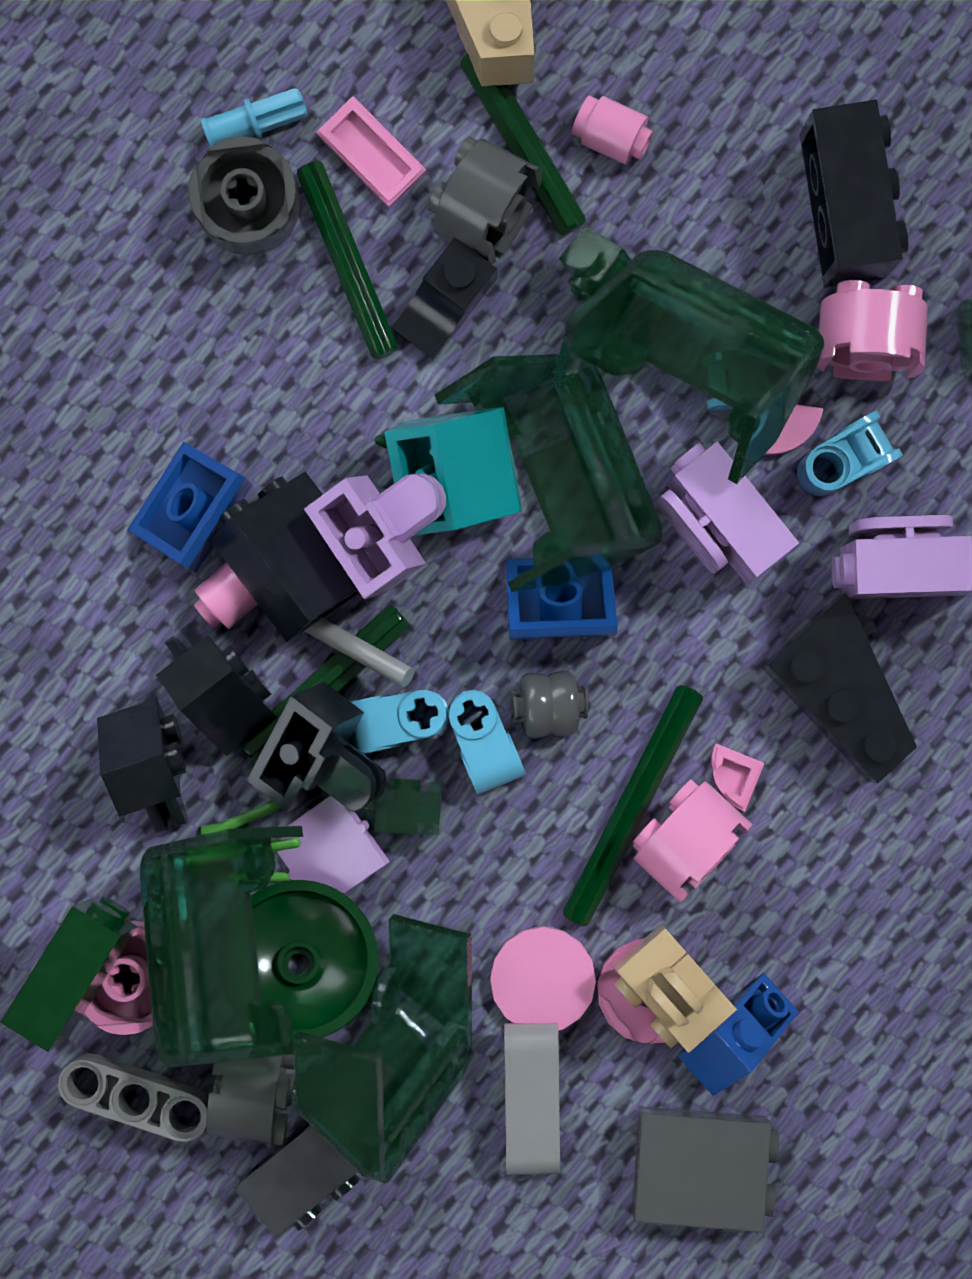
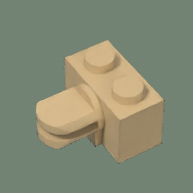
[614,924,737,1053]

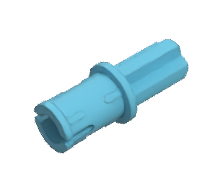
[201,89,307,148]

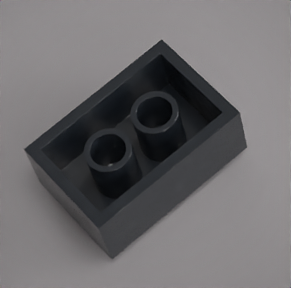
[799,99,908,288]

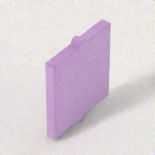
[269,796,390,893]

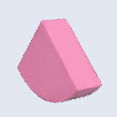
[763,401,823,455]
[711,743,764,812]

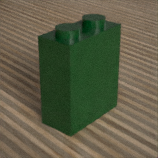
[0,896,138,1052]

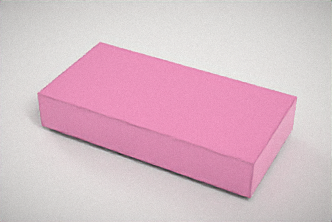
[316,96,427,209]

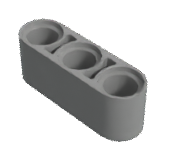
[504,1023,560,1175]
[58,1053,209,1142]

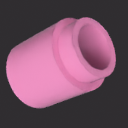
[572,95,654,165]
[193,562,258,629]

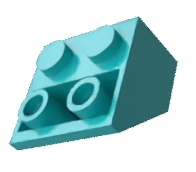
[384,407,522,536]

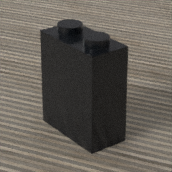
[210,471,360,642]

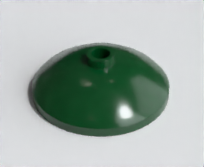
[217,880,378,1042]

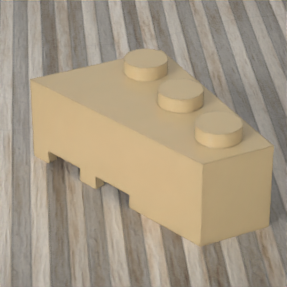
[444,0,535,86]

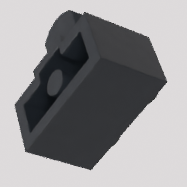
[156,623,277,756]
[247,682,387,812]
[97,698,188,833]

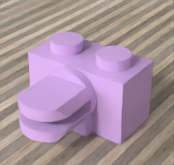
[304,473,446,599]

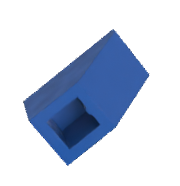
[678,972,799,1096]

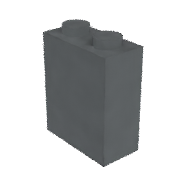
[632,1106,779,1232]

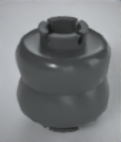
[510,670,588,739]

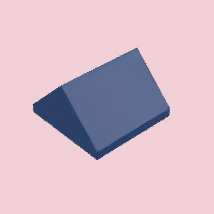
[127,442,252,573]
[506,555,618,640]

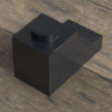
[392,237,497,361]

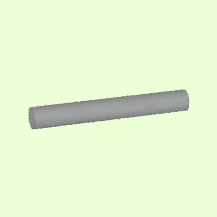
[304,618,414,687]

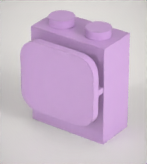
[656,441,799,583]
[832,515,972,599]

